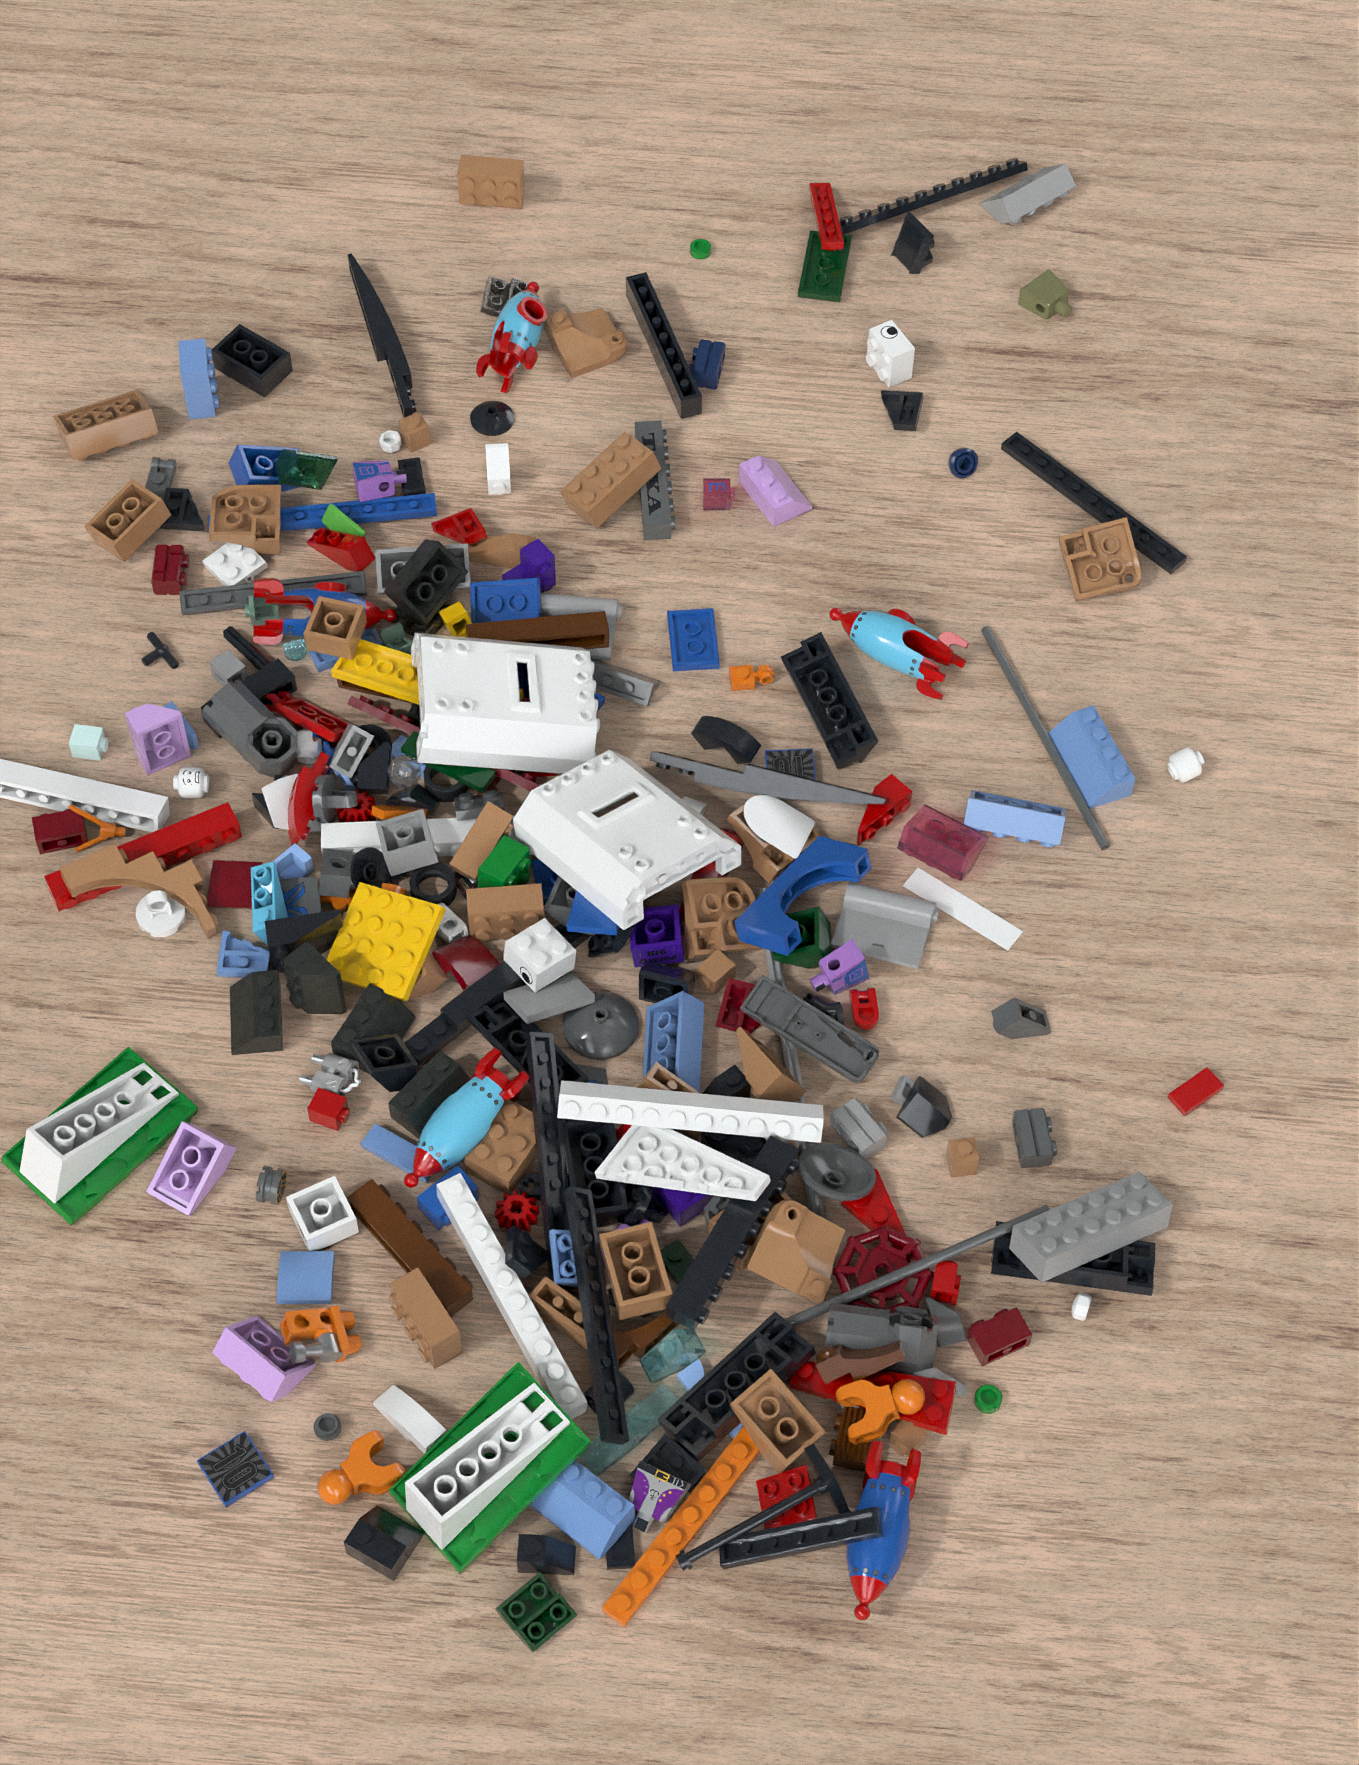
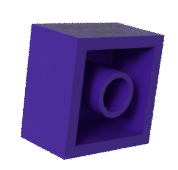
[630,904,684,968]

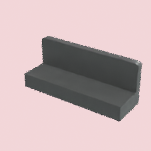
[592,659,660,706]

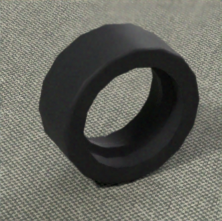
[423,765,469,802]
[409,863,457,906]

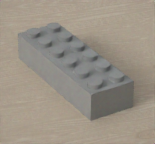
[1009,1172,1173,1283]

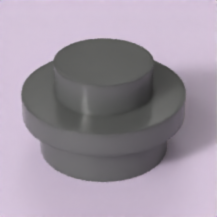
[313,1413,341,1441]

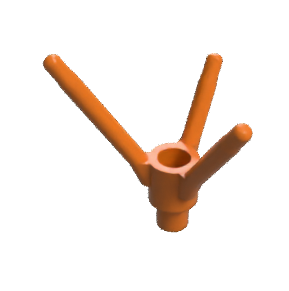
[68,805,126,852]

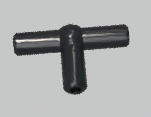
[141,632,179,669]

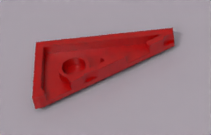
[841,1168,914,1263]

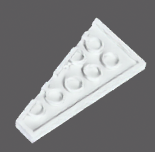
[595,1125,771,1201]

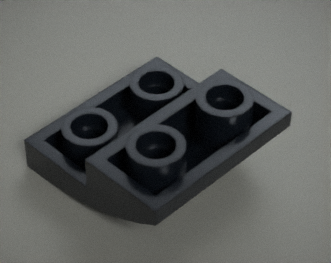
[588,924,635,958]

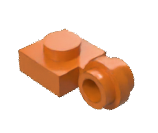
[729,665,775,691]

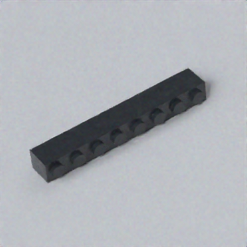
[626,272,702,419]
[666,1135,800,1331]

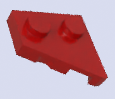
[431,508,487,545]

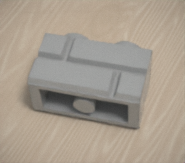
[830,1098,888,1159]

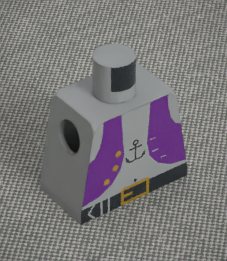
[629,1461,691,1534]

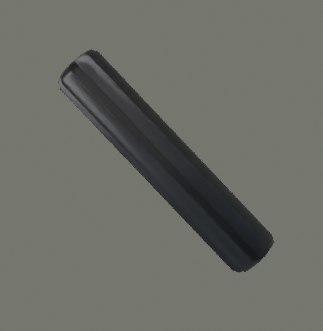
[223,626,271,670]

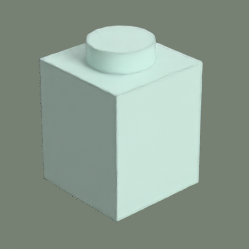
[69,724,108,761]

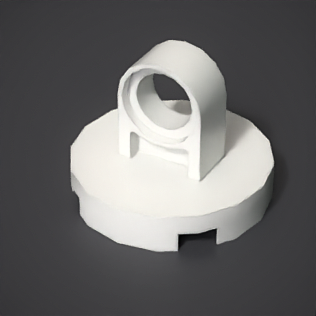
[136,890,186,937]

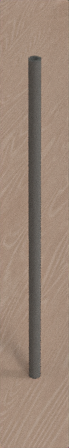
[981,626,1110,850]
[785,1204,1050,1326]

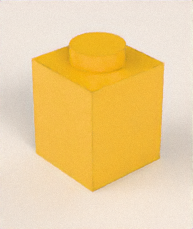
[439,601,472,637]

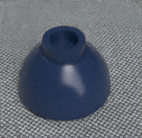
[948,447,978,479]

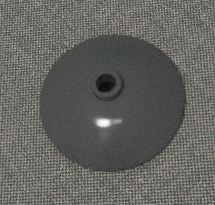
[563,991,639,1060]
[798,1143,876,1201]

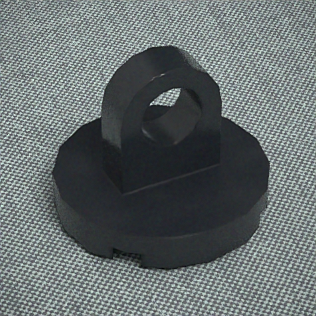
[617,1183,668,1226]

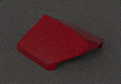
[715,978,761,1034]

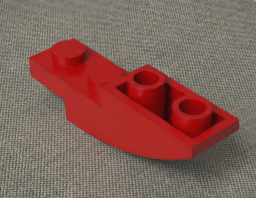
[288,752,330,845]

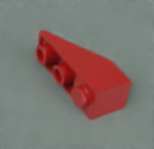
[306,528,376,572]
[857,774,912,845]

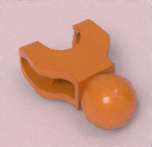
[836,1379,925,1445]
[317,1430,407,1505]

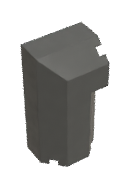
[202,679,297,778]
[825,1303,939,1373]

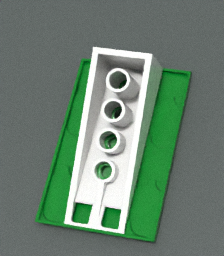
[1,1047,198,1226]
[389,1362,591,1574]

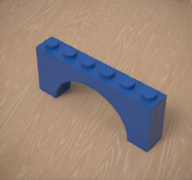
[734,836,871,956]

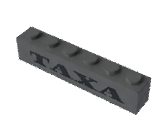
[635,421,675,540]

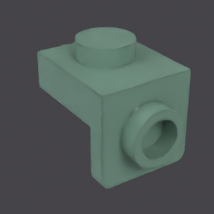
[244,595,279,626]
[379,622,412,654]

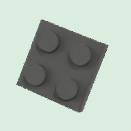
[454,790,505,821]

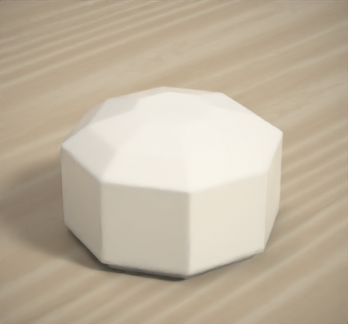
[379,430,402,453]
[1072,1292,1092,1321]

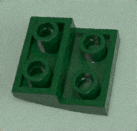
[495,1572,577,1652]

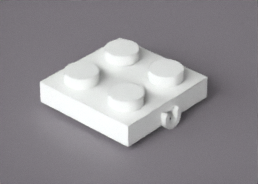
[202,543,268,586]

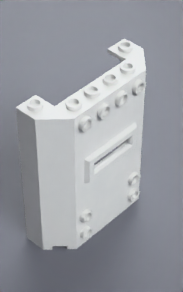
[411,633,600,774]
[513,750,741,930]

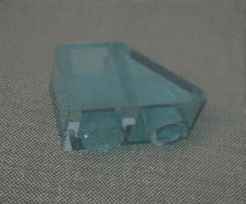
[639,1329,706,1383]

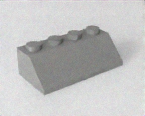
[980,163,1076,225]
[375,543,471,595]

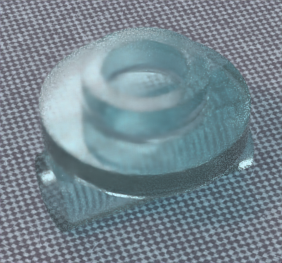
[282,638,307,661]

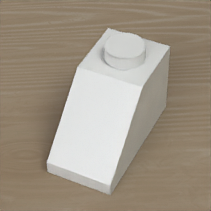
[485,443,511,495]

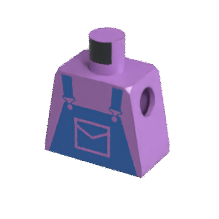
[353,461,407,502]
[809,939,869,995]

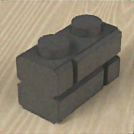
[1012,1108,1057,1168]

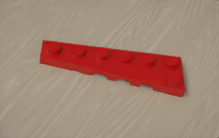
[789,1361,957,1435]

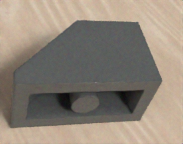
[991,997,1051,1039]

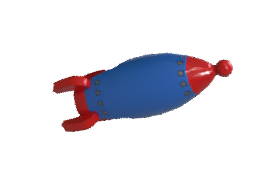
[253,578,397,645]
[846,1441,921,1620]

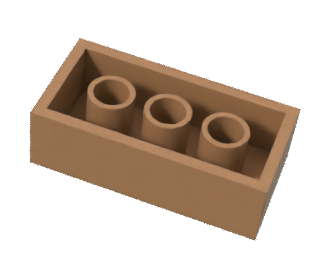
[560,432,662,529]

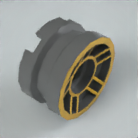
[256,1165,287,1206]

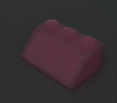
[897,804,989,881]

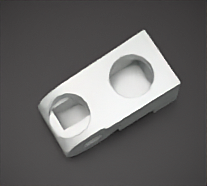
[436,903,469,945]

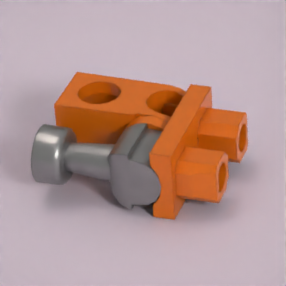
[280,1305,362,1364]

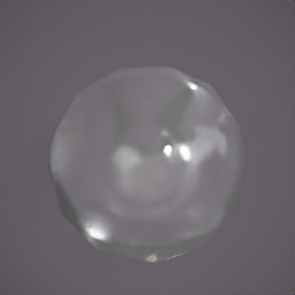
[388,755,422,788]

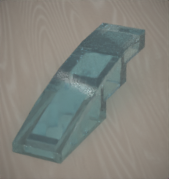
[579,1383,679,1476]

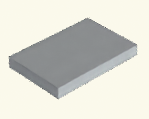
[504,971,595,1024]

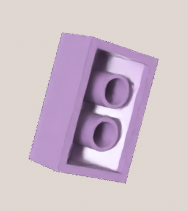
[739,455,812,527]
[125,703,191,776]
[212,1316,315,1402]

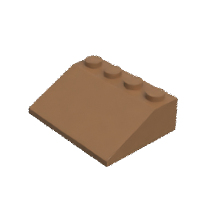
[53,390,159,461]

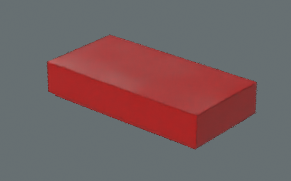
[1167,1067,1224,1116]

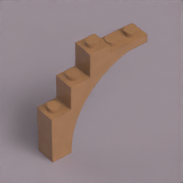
[60,843,219,939]

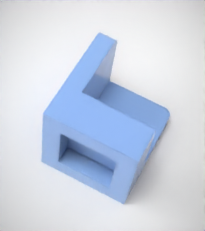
[273,844,314,880]

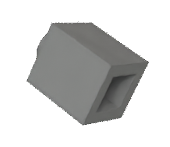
[209,650,248,687]

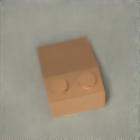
[737,1027,807,1103]
[730,1369,826,1474]

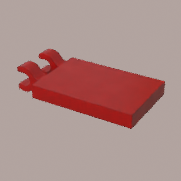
[265,691,349,742]

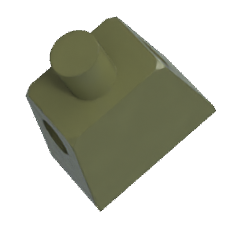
[1018,269,1072,319]

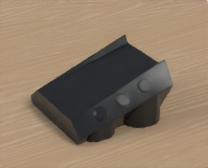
[891,212,935,274]

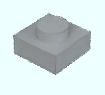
[890,1075,915,1106]

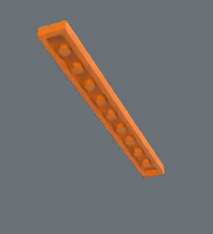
[602,1426,760,1627]

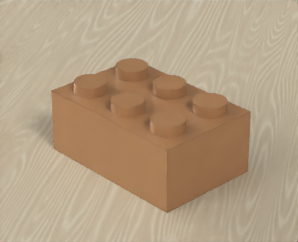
[457,155,525,209]
[84,479,171,562]
[466,884,544,942]
[464,1099,537,1196]
[599,1222,673,1320]
[389,1268,462,1369]

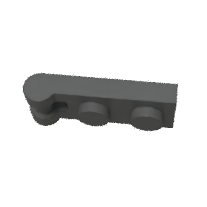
[145,457,177,501]

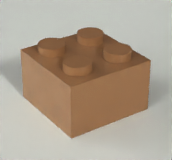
[303,596,367,660]

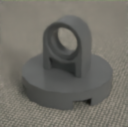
[312,775,358,823]

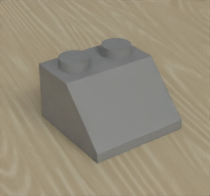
[376,809,438,876]

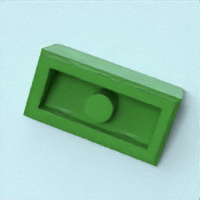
[322,503,366,539]

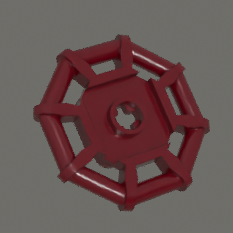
[832,1225,934,1313]

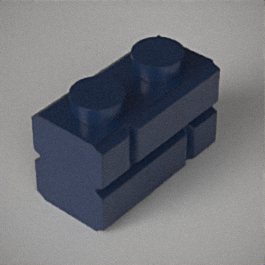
[689,339,726,390]

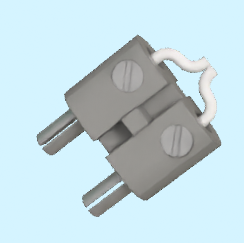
[299,1053,361,1096]

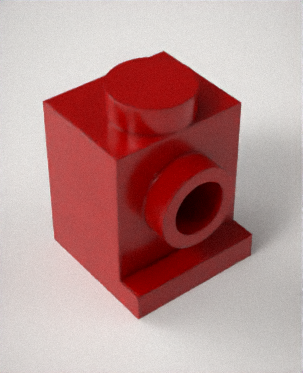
[930,1260,961,1305]

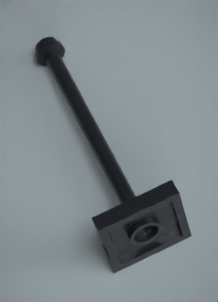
[675,1443,851,1571]

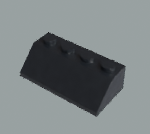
[562,1120,628,1227]

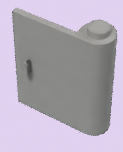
[541,593,622,660]
[831,882,940,969]

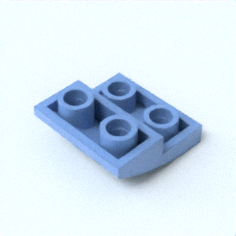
[549,1230,578,1288]
[277,1251,335,1304]

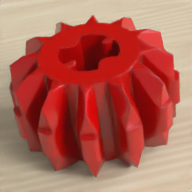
[336,789,376,823]
[494,1189,540,1233]

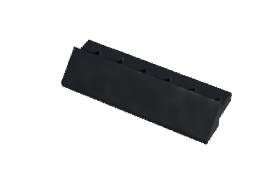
[781,632,878,769]
[466,1000,589,1122]
[991,1221,1156,1296]
[657,1312,816,1462]

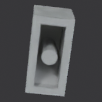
[329,724,374,779]

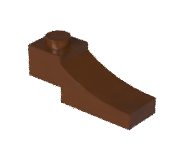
[613,1312,679,1368]
[815,1340,905,1384]

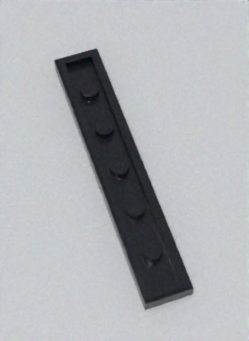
[719,1506,883,1569]

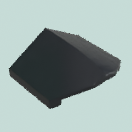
[386,783,440,812]
[896,1076,952,1138]

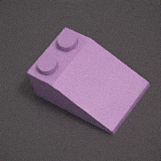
[146,1121,237,1216]

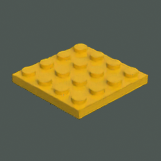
[326,882,446,1002]

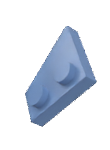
[217,931,271,978]

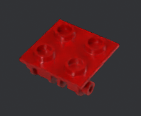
[756,1465,817,1529]

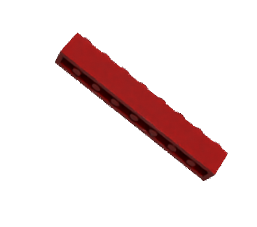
[44,802,242,911]

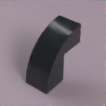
[691,716,762,764]

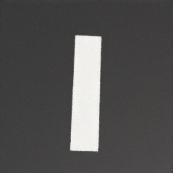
[903,868,1023,950]

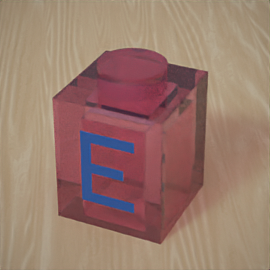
[703,478,735,511]

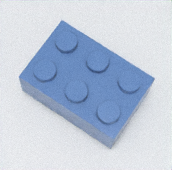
[178,338,219,420]

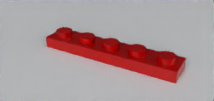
[809,183,844,251]

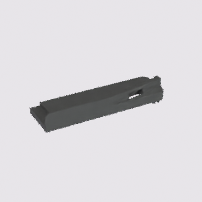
[740,975,879,1083]

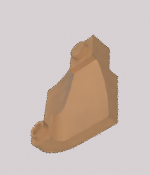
[543,308,627,378]
[209,485,282,554]
[1059,517,1141,602]
[726,798,822,883]
[681,877,763,960]
[743,1200,846,1304]

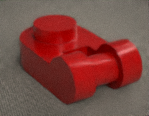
[849,988,879,1030]

